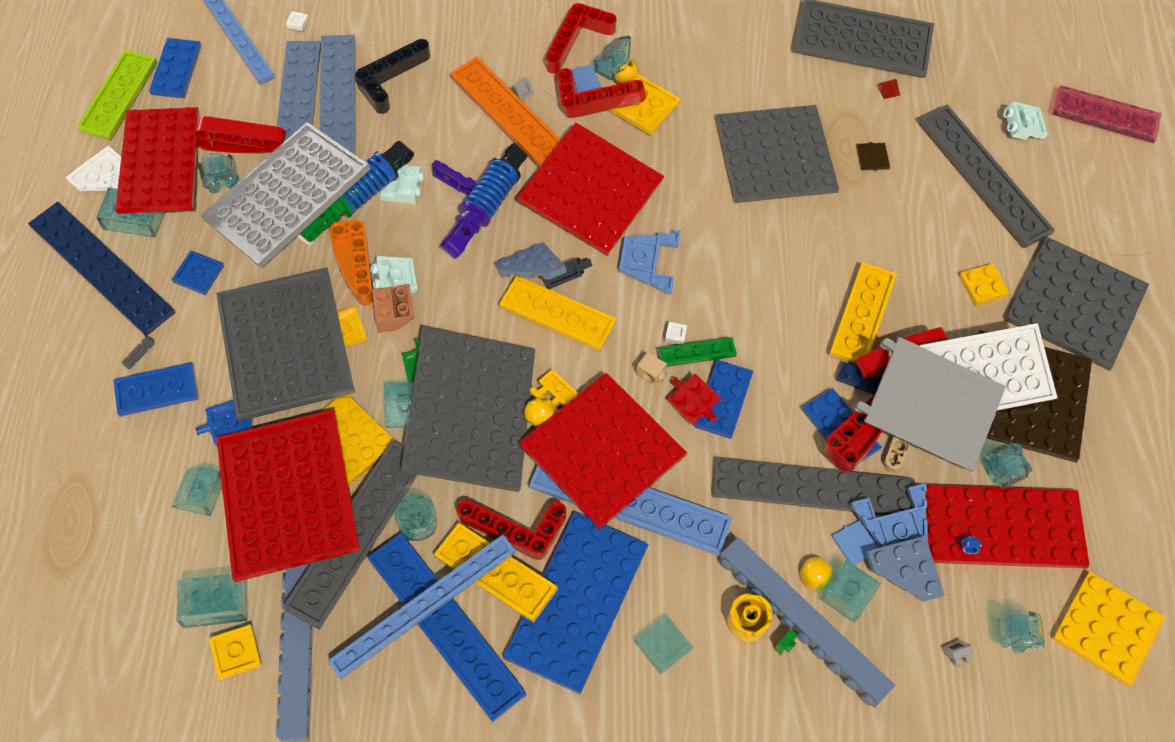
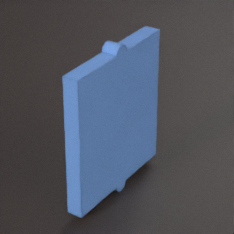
[571,64,601,93]
[832,520,878,566]

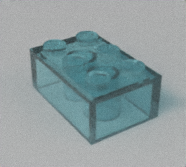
[96,187,165,238]
[177,574,247,628]

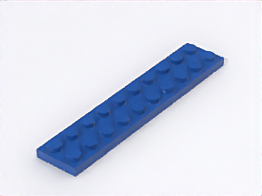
[367,533,527,723]

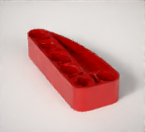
[195,116,286,154]
[856,327,949,379]
[823,393,882,472]

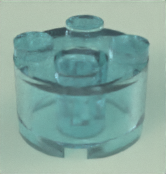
[198,153,239,193]
[983,443,1032,489]
[394,494,438,541]
[998,611,1045,653]

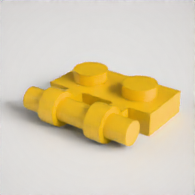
[530,369,579,412]

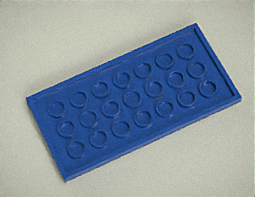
[503,512,649,695]

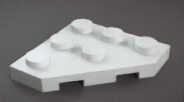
[66,145,121,192]

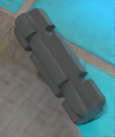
[121,336,154,369]

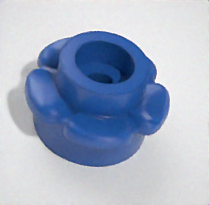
[961,536,982,554]

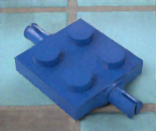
[195,401,253,446]

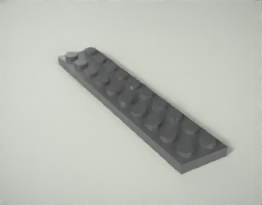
[918,104,1055,248]
[283,440,418,630]
[713,458,913,515]

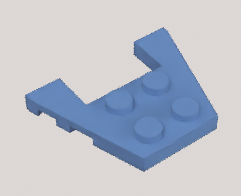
[619,230,681,294]
[850,483,928,548]

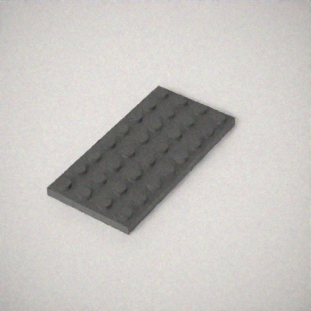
[793,0,934,78]

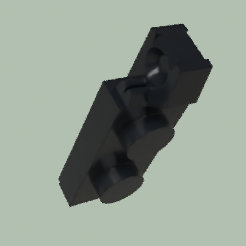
[544,257,593,289]

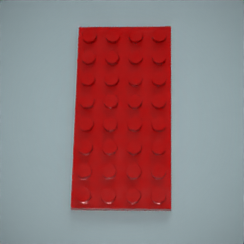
[115,107,199,214]
[920,484,1090,569]

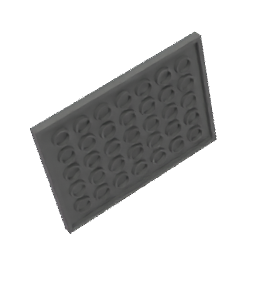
[216,267,355,422]
[400,326,535,492]

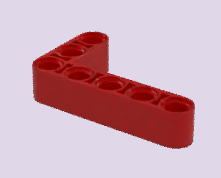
[546,3,617,74]
[557,68,647,118]
[457,500,566,560]

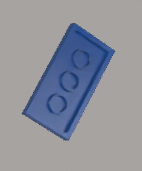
[149,38,201,99]
[694,359,753,439]
[113,363,199,417]
[802,388,881,463]

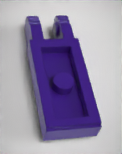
[432,160,476,195]

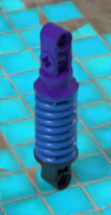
[441,142,528,259]

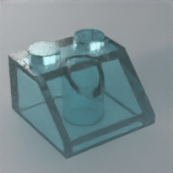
[594,35,631,81]
[384,382,414,428]
[171,466,222,517]

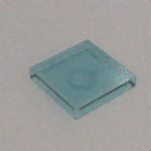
[634,615,693,675]

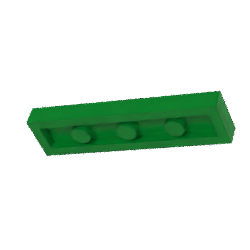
[658,337,737,367]

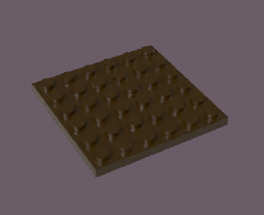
[977,330,1092,463]

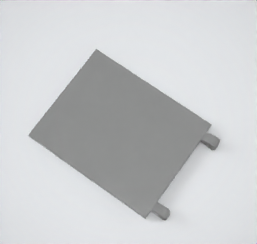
[854,337,1006,472]

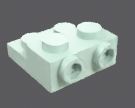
[1003,101,1048,140]
[380,165,424,204]
[370,256,417,293]

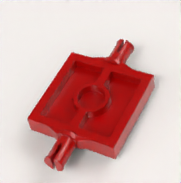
[666,374,721,425]

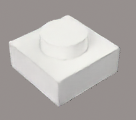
[286,11,308,31]
[665,322,687,344]

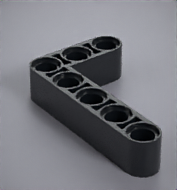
[355,39,430,114]

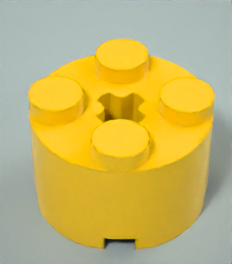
[727,594,772,642]

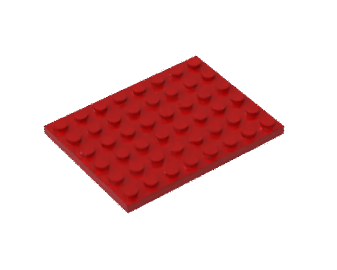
[216,409,360,582]

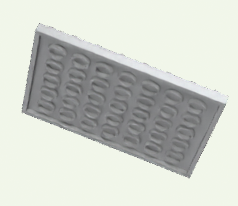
[201,122,371,268]

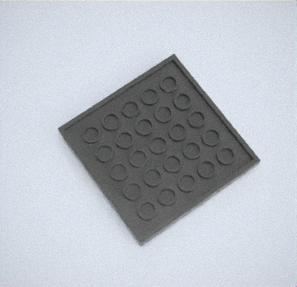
[715,105,839,203]
[1005,236,1149,371]

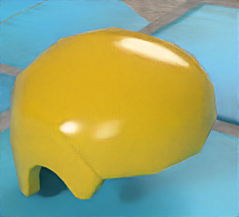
[614,59,639,83]
[524,398,556,427]
[800,557,833,591]

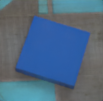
[171,250,224,295]

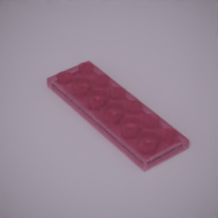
[1052,85,1161,143]

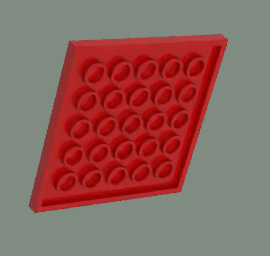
[517,122,664,256]
[519,373,688,530]

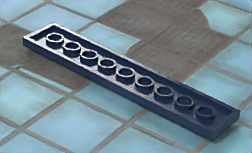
[28,201,175,337]

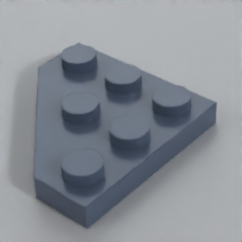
[494,242,567,279]
[866,536,945,602]

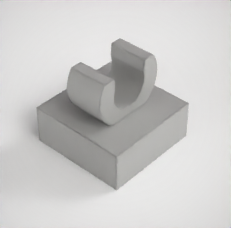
[511,77,534,101]
[943,640,973,667]

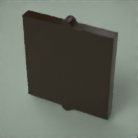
[856,142,890,171]

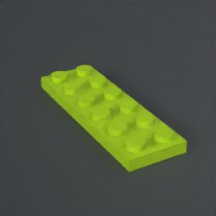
[77,49,157,140]

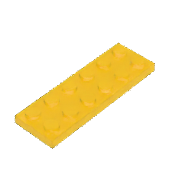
[829,262,897,364]
[499,275,617,351]
[434,523,558,623]

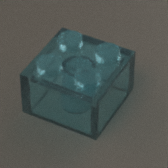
[820,560,881,623]

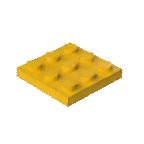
[609,74,681,136]

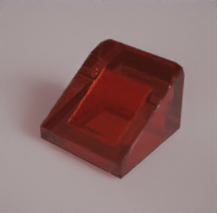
[877,79,900,99]

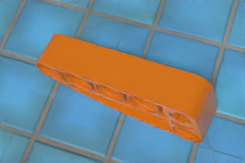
[330,220,373,306]

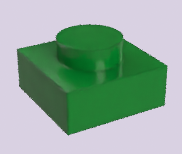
[774,629,797,655]

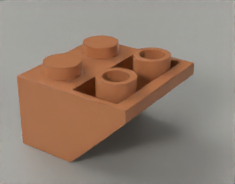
[372,284,414,333]

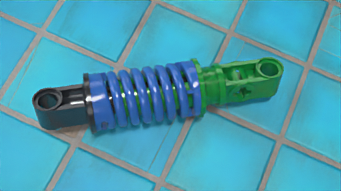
[300,141,414,242]

